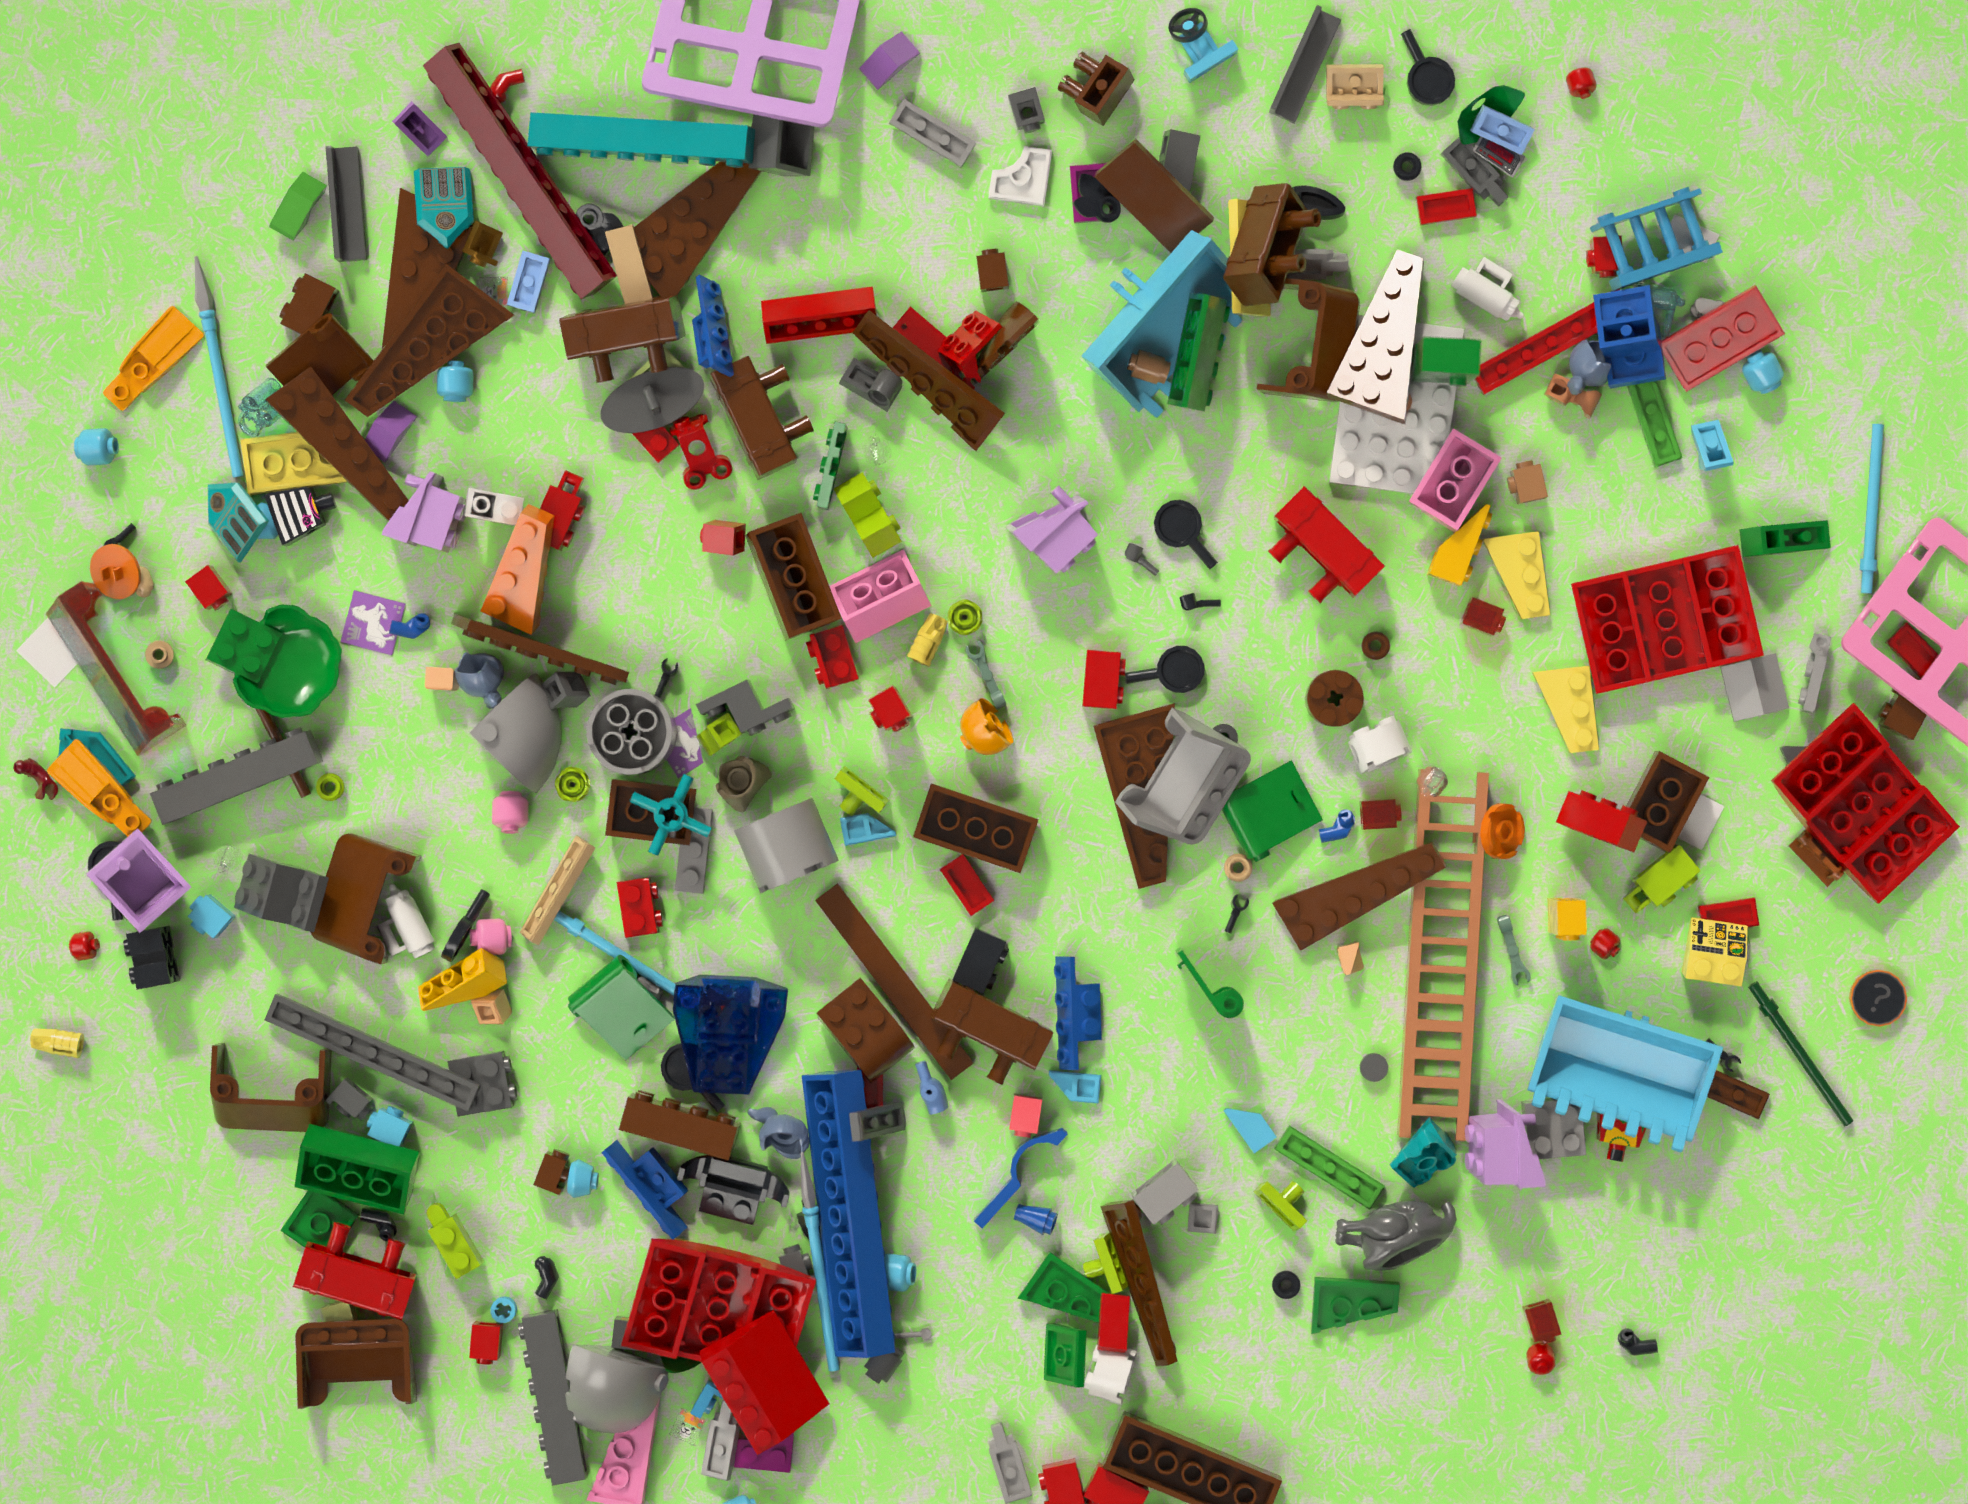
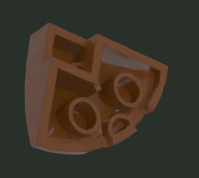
[972,301,1039,383]

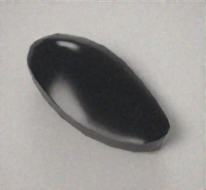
[1292,186,1346,220]

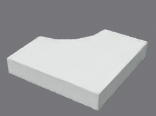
[988,146,1052,207]

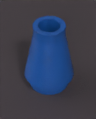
[1014,1204,1058,1235]

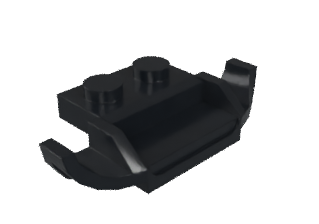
[677,1155,789,1225]

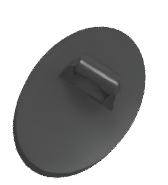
[601,367,704,433]

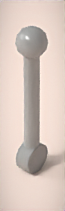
[894,1328,932,1340]

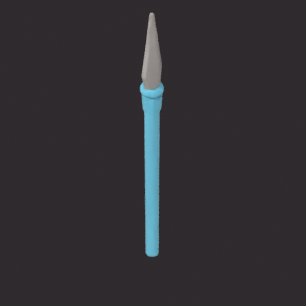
[195,256,244,478]
[801,1152,839,1371]

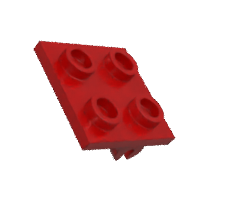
[937,310,1002,389]

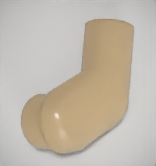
[136,565,154,598]

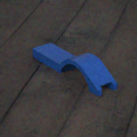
[974,1128,1068,1229]

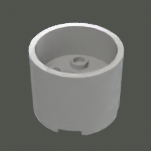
[586,689,677,774]
[734,798,839,893]

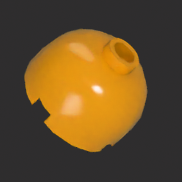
[960,698,1014,755]

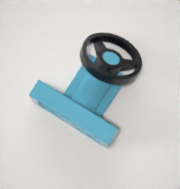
[1168,8,1238,83]

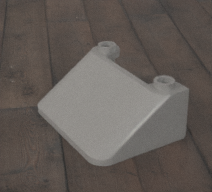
[1115,708,1251,845]

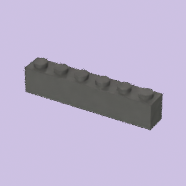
[150,727,323,825]
[518,1309,588,1486]

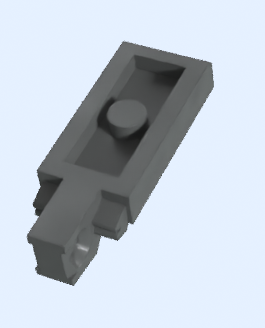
[1440,137,1508,207]

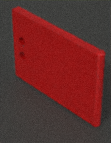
[892,306,952,372]

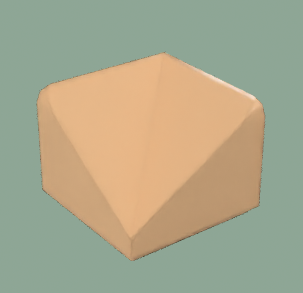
[425,667,459,691]
[1336,942,1364,975]
[471,989,512,1024]

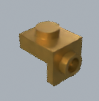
[462,220,503,268]

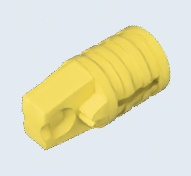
[907,613,948,667]
[30,1029,84,1058]

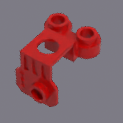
[670,414,732,490]

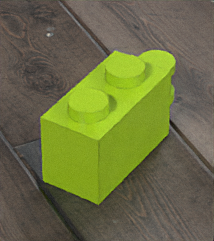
[1623,844,1701,914]
[426,1203,484,1279]

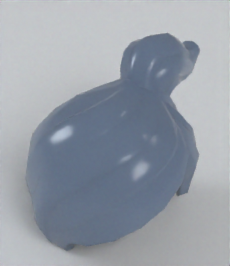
[1567,340,1611,395]
[455,652,504,709]
[747,1107,809,1159]

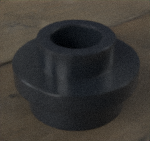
[1393,152,1422,181]
[1272,1270,1300,1299]

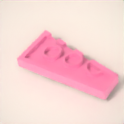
[587,1399,660,1504]

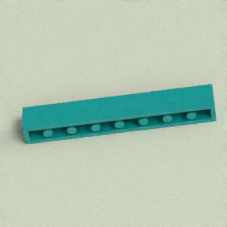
[527,112,755,168]

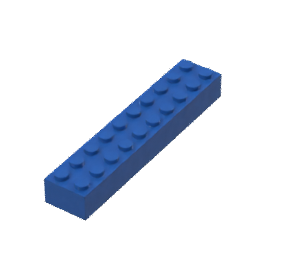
[801,1070,895,1358]

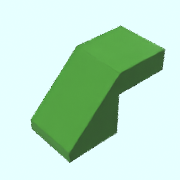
[269,172,327,241]

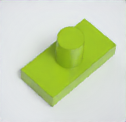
[834,766,889,816]
[1253,1181,1307,1231]
[1083,1233,1128,1294]

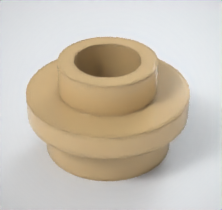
[145,641,174,669]
[1224,853,1252,882]

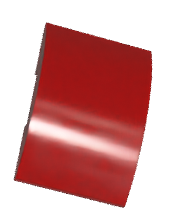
[1571,545,1764,694]
[1771,703,1960,904]
[621,1238,816,1362]

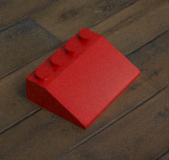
[700,1310,830,1455]

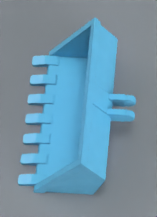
[1081,230,1242,418]
[1527,995,1723,1152]

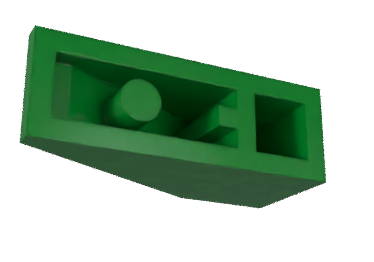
[1739,520,1831,557]

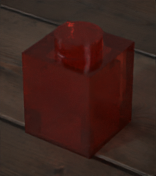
[1460,597,1506,636]
[1359,799,1402,830]
[1522,1299,1561,1345]

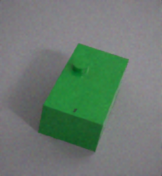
[1412,337,1481,387]
[294,1124,419,1215]

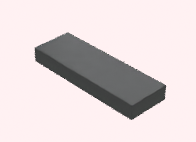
[849,1102,905,1142]

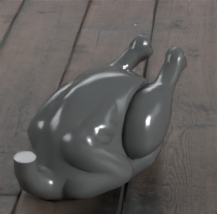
[1335,1201,1457,1271]

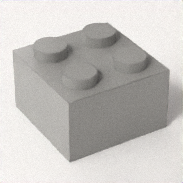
[1521,1098,1586,1159]
[1131,1158,1198,1225]

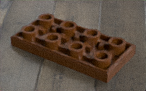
[1094,139,1214,253]

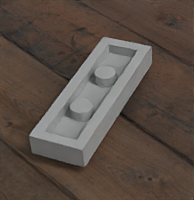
[889,99,976,168]
[675,808,713,894]

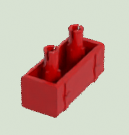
[1268,486,1385,604]
[293,1222,416,1320]

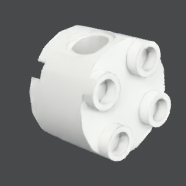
[1348,716,1412,774]
[1084,1345,1137,1405]

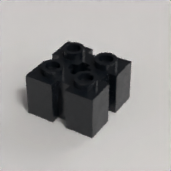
[123,926,180,990]

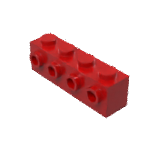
[761,286,877,344]
[868,686,913,732]

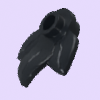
[1073,174,1121,223]
[576,203,624,257]

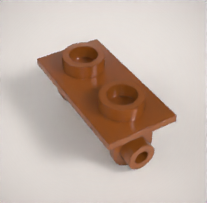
[1789,829,1844,887]

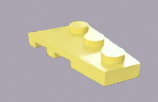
[1482,531,1550,619]
[1532,666,1599,753]

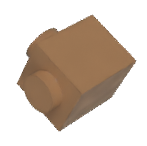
[1507,460,1548,505]

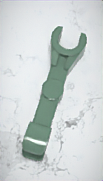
[966,641,1006,709]
[1497,915,1531,985]

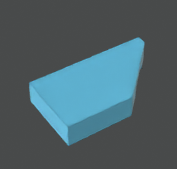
[840,813,896,846]
[1049,1070,1101,1103]
[1223,1108,1277,1153]

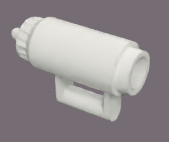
[1451,257,1524,321]
[377,884,435,959]

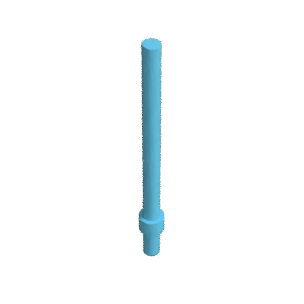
[1859,424,1884,594]
[554,910,697,1008]

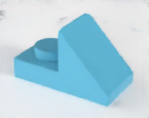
[1691,420,1733,471]

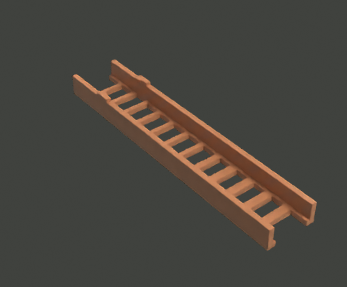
[1397,769,1489,1141]

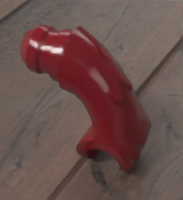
[13,758,58,800]

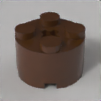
[1305,670,1364,727]

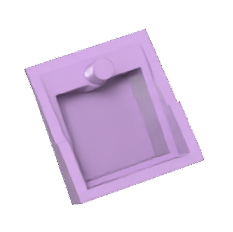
[381,471,466,553]
[1006,485,1098,574]
[86,828,191,933]
[1465,1099,1545,1188]

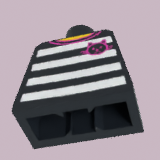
[264,486,337,547]

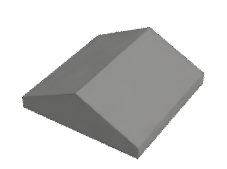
[1720,653,1789,722]

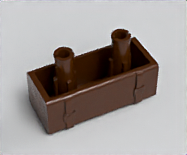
[1223,183,1321,306]
[559,294,686,383]
[709,356,814,480]
[930,979,1054,1085]

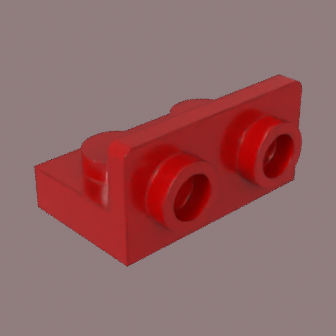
[806,625,859,689]
[616,877,663,938]

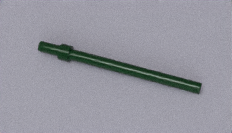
[1748,981,1854,1127]

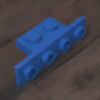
[692,274,734,377]
[1054,956,1102,1070]
[601,1140,689,1239]

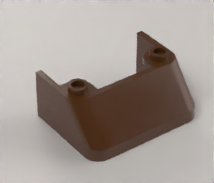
[1257,278,1360,402]
[210,1043,332,1132]

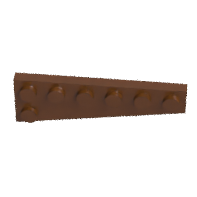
[853,310,1005,451]
[265,367,409,521]
[1100,1199,1178,1366]

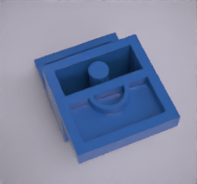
[1593,285,1666,389]

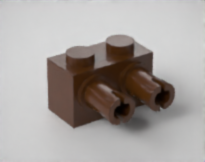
[1058,52,1135,126]

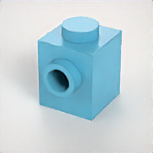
[187,894,236,939]
[366,1106,413,1147]

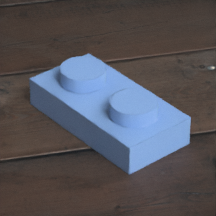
[1470,105,1535,155]
[507,250,551,313]

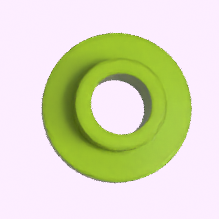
[316,773,345,801]

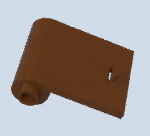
[265,313,374,395]

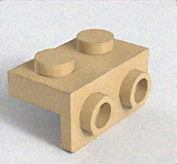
[1326,64,1384,110]

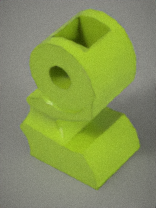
[696,713,742,756]

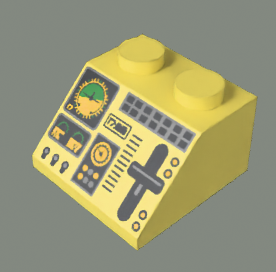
[1682,917,1748,987]

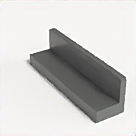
[1269,5,1342,124]
[326,146,367,262]

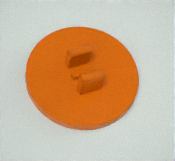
[90,544,141,599]

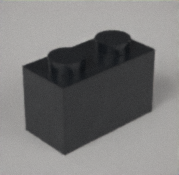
[952,927,1009,993]

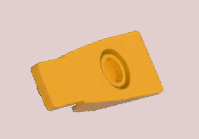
[103,306,204,411]
[47,739,152,837]

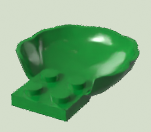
[205,604,342,718]

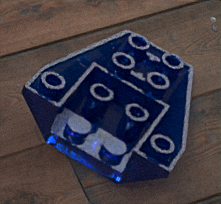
[672,974,788,1095]

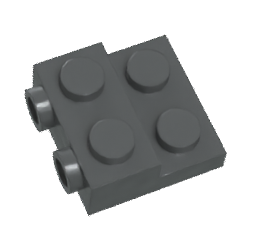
[447,1051,517,1117]

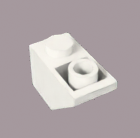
[463,488,524,526]

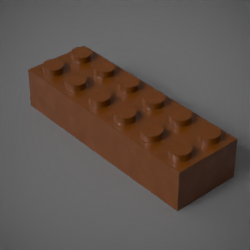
[1103,1411,1282,1504]

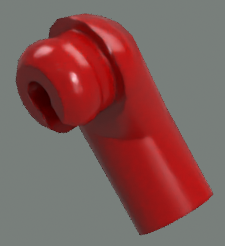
[490,69,525,103]

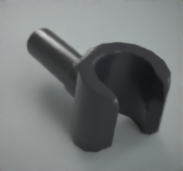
[103,523,136,546]
[1179,593,1221,611]
[654,658,678,698]
[1225,894,1249,934]
[1705,1038,1741,1072]

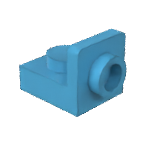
[690,1380,724,1419]

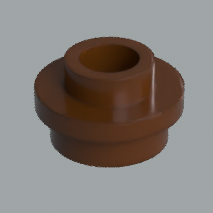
[1361,632,1390,660]

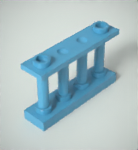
[1590,187,1723,292]

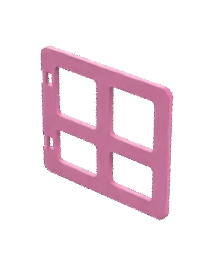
[1841,518,1968,746]

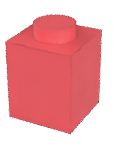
[1009,1094,1042,1138]

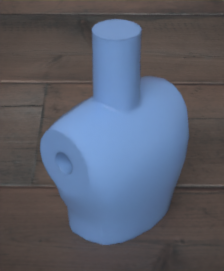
[915,1061,949,1115]

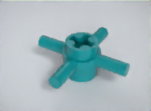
[630,774,712,856]

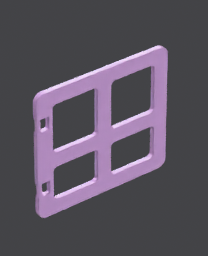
[642,0,860,128]

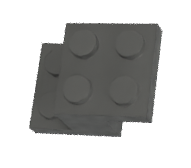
[696,680,795,736]
[234,854,329,932]

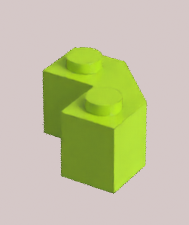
[834,472,902,558]

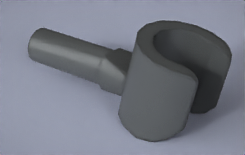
[1125,543,1159,576]

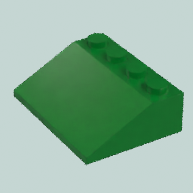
[1167,293,1230,412]

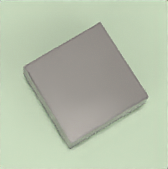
[1187,1203,1218,1234]

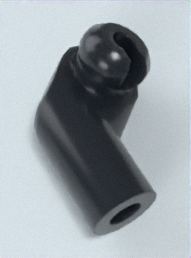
[360,1208,397,1241]
[534,1256,559,1300]
[1618,1328,1658,1356]

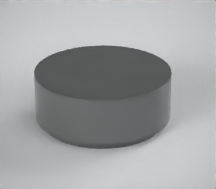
[1359,1053,1388,1082]

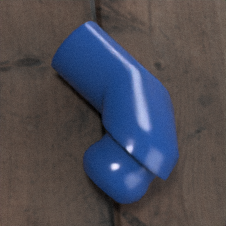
[389,613,430,639]
[1319,809,1355,843]

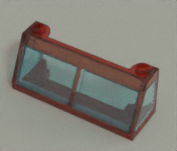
[46,581,186,756]

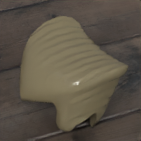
[716,756,772,812]

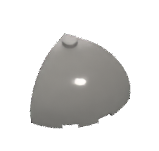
[470,673,562,793]
[565,1344,668,1434]

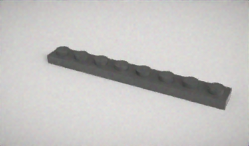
[264,994,481,1111]

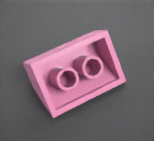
[1409,428,1502,532]
[830,549,931,643]

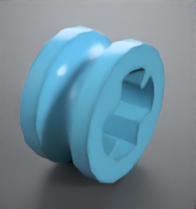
[490,1296,517,1323]

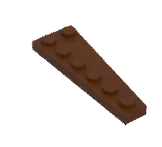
[1272,842,1447,951]

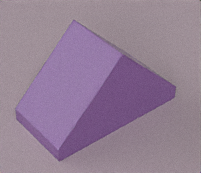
[859,31,920,90]
[392,101,447,156]
[365,401,417,463]

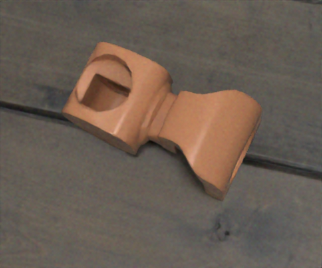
[1544,374,1602,419]

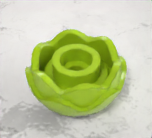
[948,599,982,635]
[554,767,590,802]

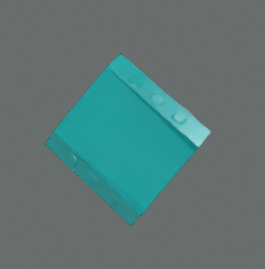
[1390,1117,1457,1188]

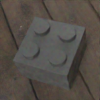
[749,114,814,177]

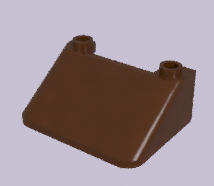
[310,833,421,965]
[295,1319,417,1409]

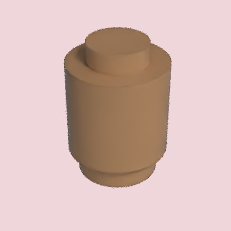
[1127,349,1171,384]

